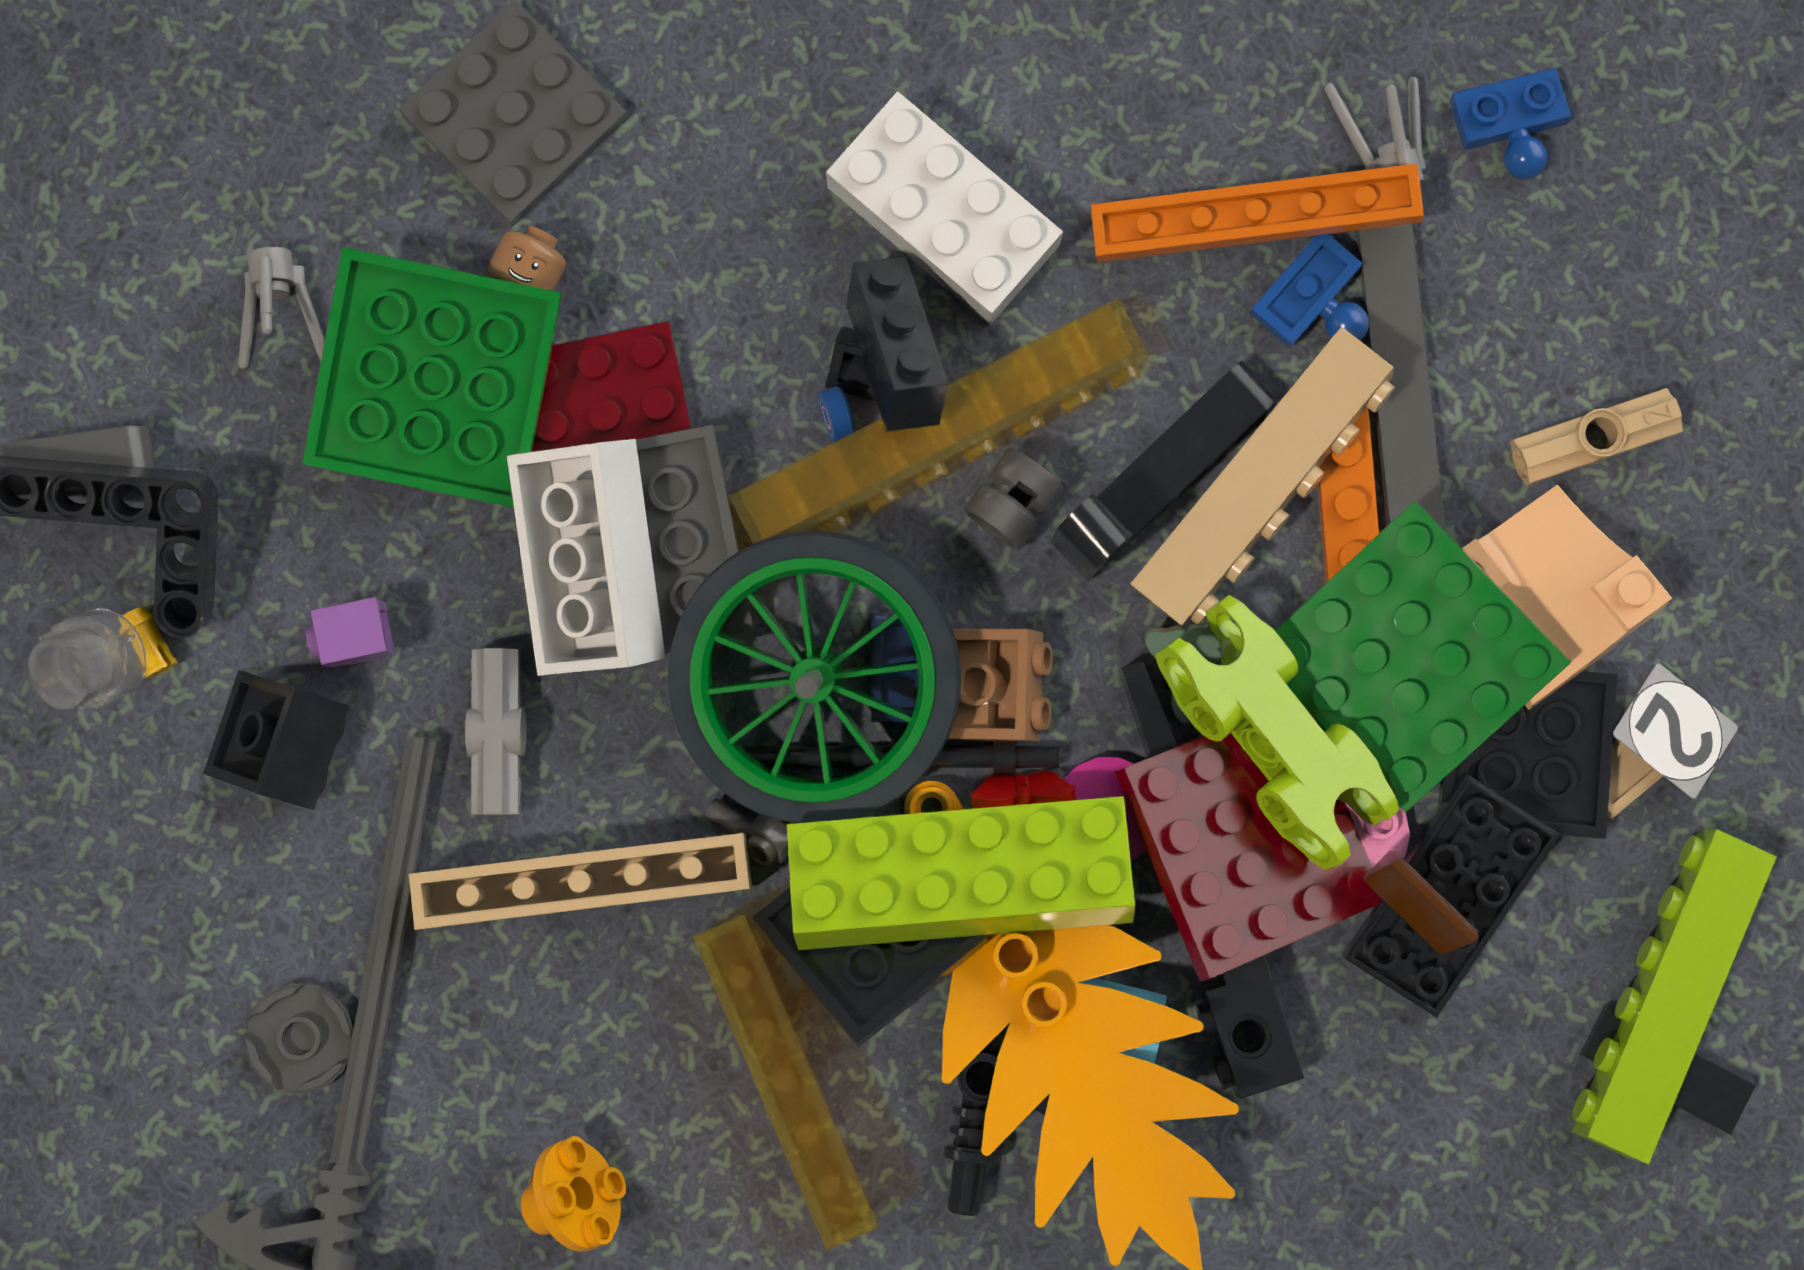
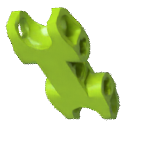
[1155,595,1399,870]

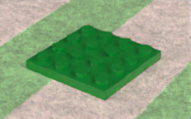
[302,247,563,508]
[1275,500,1571,813]

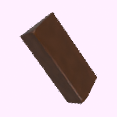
[1364,850,1479,954]

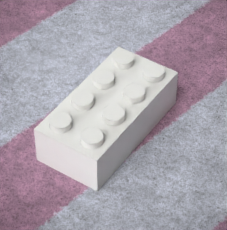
[826,91,1063,326]
[507,439,666,676]

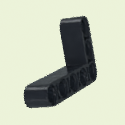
[1050,360,1279,582]
[0,456,219,638]

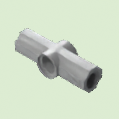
[465,648,526,815]

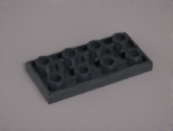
[1342,772,1560,1018]

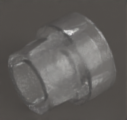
[28,609,147,710]

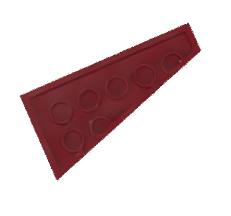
[532,321,692,452]

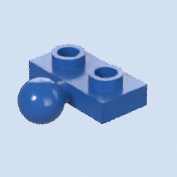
[1449,68,1571,180]
[1249,234,1369,348]

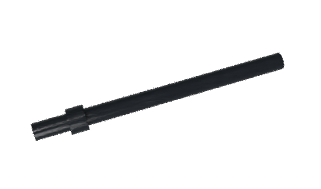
[741,741,1059,773]

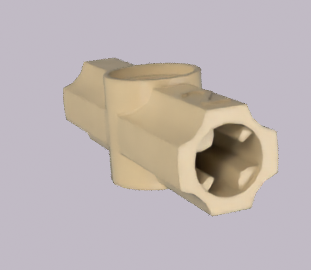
[1510,388,1683,486]

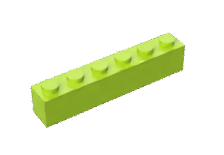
[1571,829,1777,1165]

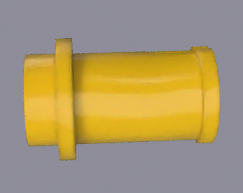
[116,606,178,679]

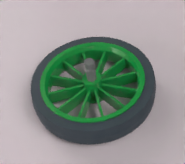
[668,531,961,823]

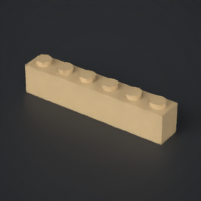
[1130,326,1395,629]
[409,833,753,930]

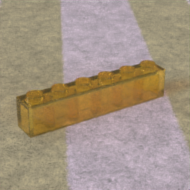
[693,914,879,1250]

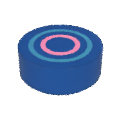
[818,386,855,444]

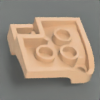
[1463,484,1672,710]

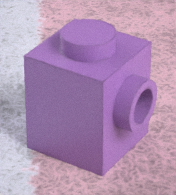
[306,597,396,669]

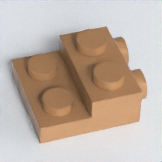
[947,629,1053,742]

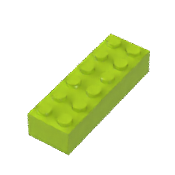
[787,796,1135,950]

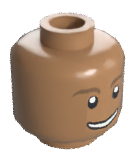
[485,225,567,291]

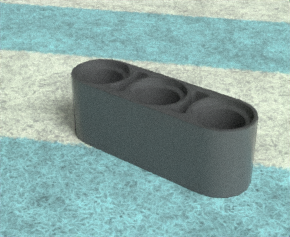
[0,426,155,499]

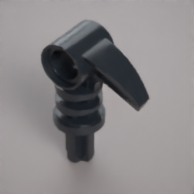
[943,1050,1049,1216]

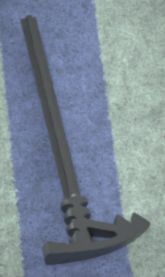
[195,736,439,1270]

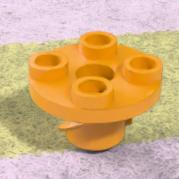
[520,1136,626,1252]

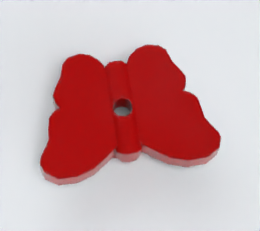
[971,770,1076,809]

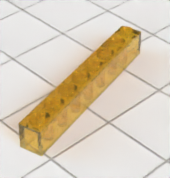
[729,298,1149,544]

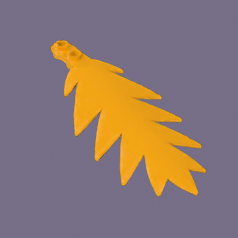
[904,781,1239,1270]

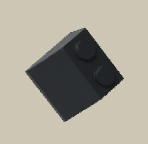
[203,670,349,810]

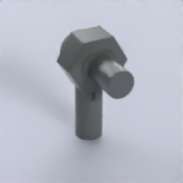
[705,798,795,866]

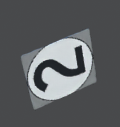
[1613,663,1738,799]

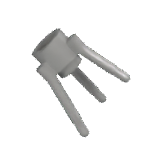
[1324,77,1426,183]
[238,247,325,369]

